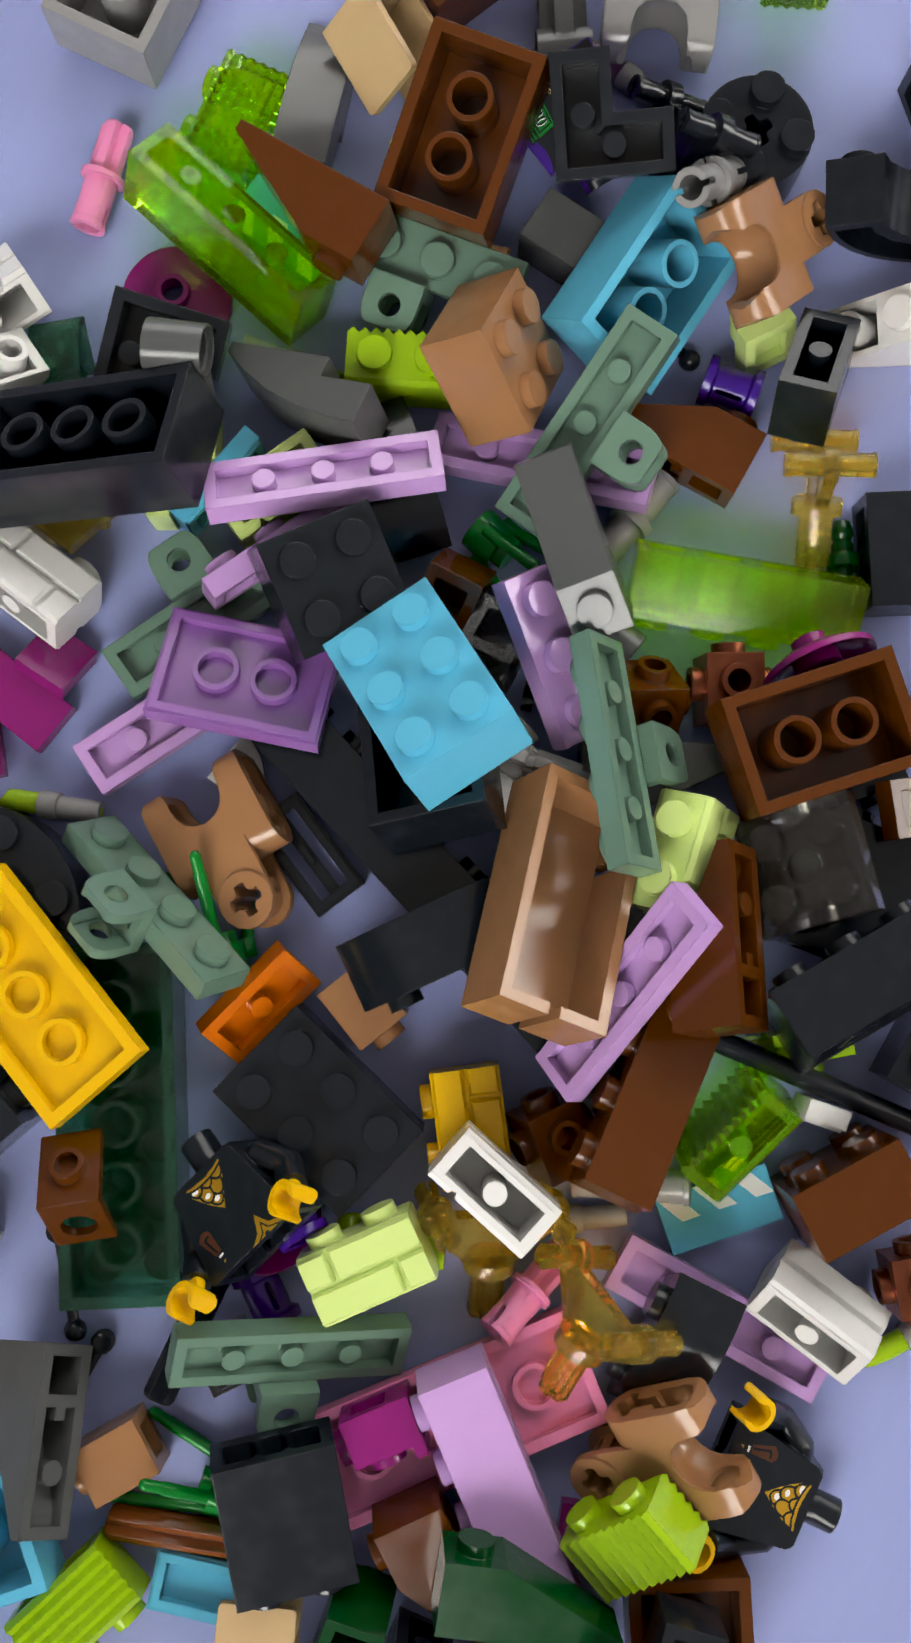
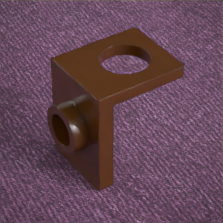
[36,1128,117,1246]

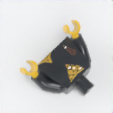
[166,1129,323,1326]
[692,1382,842,1574]

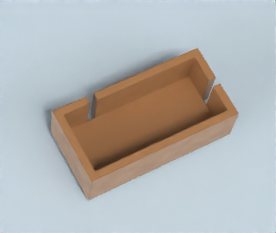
[461,763,637,1046]

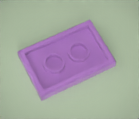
[143,606,339,754]

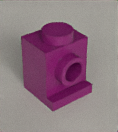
[333,1379,430,1471]

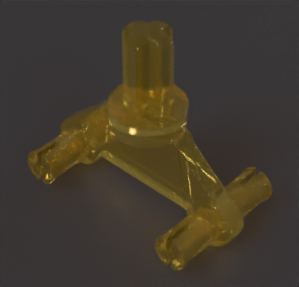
[770,429,878,570]
[414,1179,577,1319]
[534,1238,683,1402]

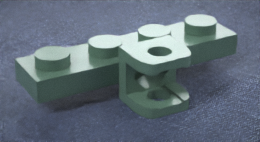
[298,214,531,336]
[494,303,680,536]
[101,530,272,701]
[569,628,688,878]
[61,815,250,1000]
[165,1312,412,1433]

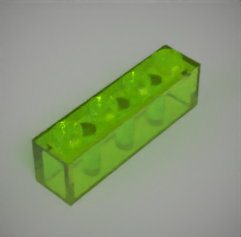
[123,123,336,347]
[627,538,871,650]

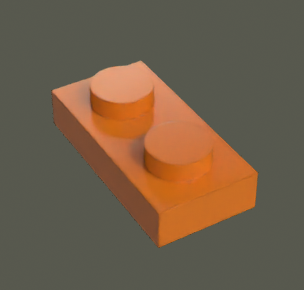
[195,940,322,1064]

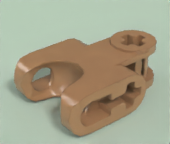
[693,177,834,330]
[141,748,294,929]
[570,1377,762,1521]

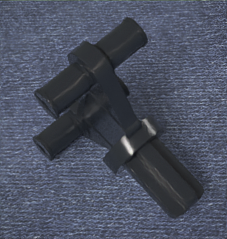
[627,74,761,176]

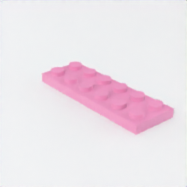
[314,1303,608,1531]

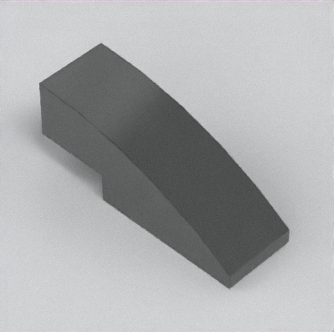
[273,23,353,168]
[228,342,389,446]

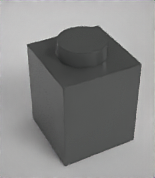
[517,187,605,286]

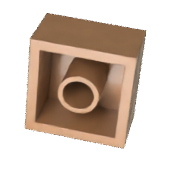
[420,267,564,447]

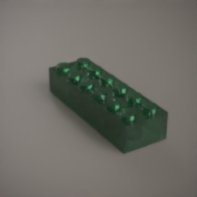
[56,942,190,1311]

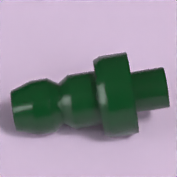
[825,520,861,586]

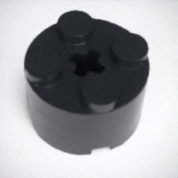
[702,70,815,204]

